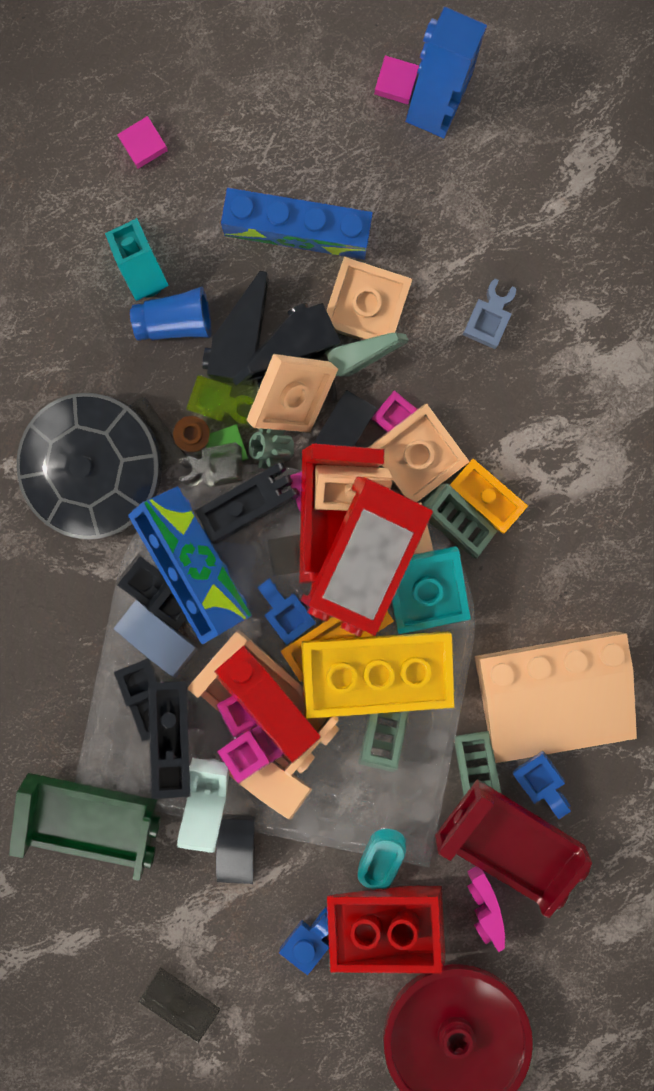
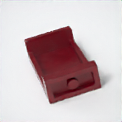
[435,779,592,918]

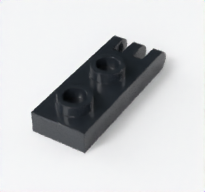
[195,463,300,545]

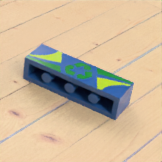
[221,188,373,260]
[128,486,252,644]

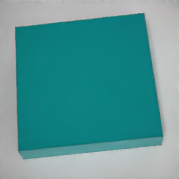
[391,546,471,635]

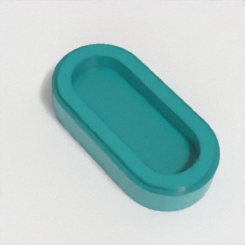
[358,829,406,890]

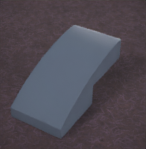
[113,600,198,678]

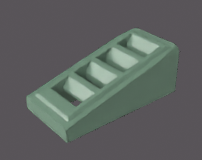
[325,333,409,377]
[422,483,498,558]
[358,711,409,772]
[454,731,501,797]

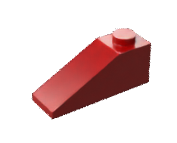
[214,646,321,763]

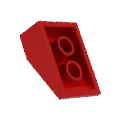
[327,886,446,974]

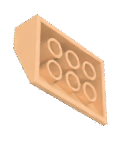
[474,631,637,763]

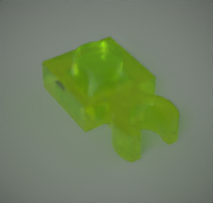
[186,375,254,425]

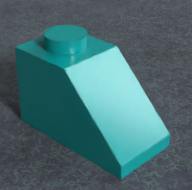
[105,218,169,301]

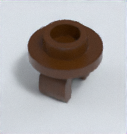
[173,416,210,453]

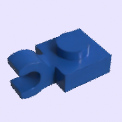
[258,578,316,645]
[513,751,571,819]
[279,907,329,976]

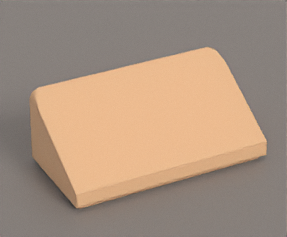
[314,465,393,511]

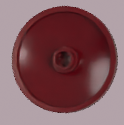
[383,964,533,1091]

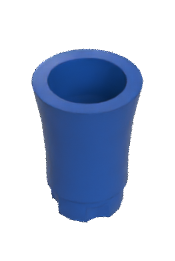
[130,286,211,341]

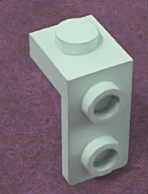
[177,758,229,853]

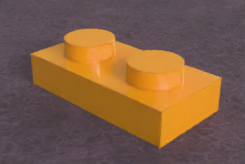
[450,459,528,534]

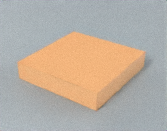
[326,257,412,340]
[247,354,338,432]
[368,404,470,502]

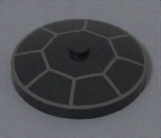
[17,393,162,539]

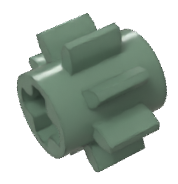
[249,428,294,469]

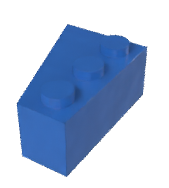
[405,6,487,139]

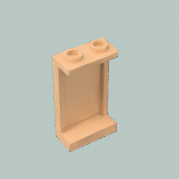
[187,630,340,777]

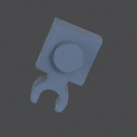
[463,279,516,349]

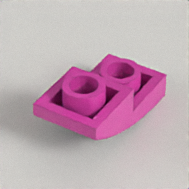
[467,866,505,952]

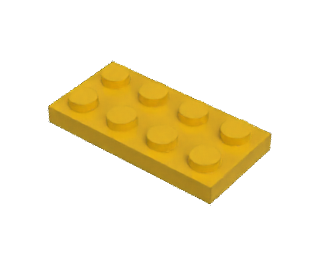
[301,632,454,719]

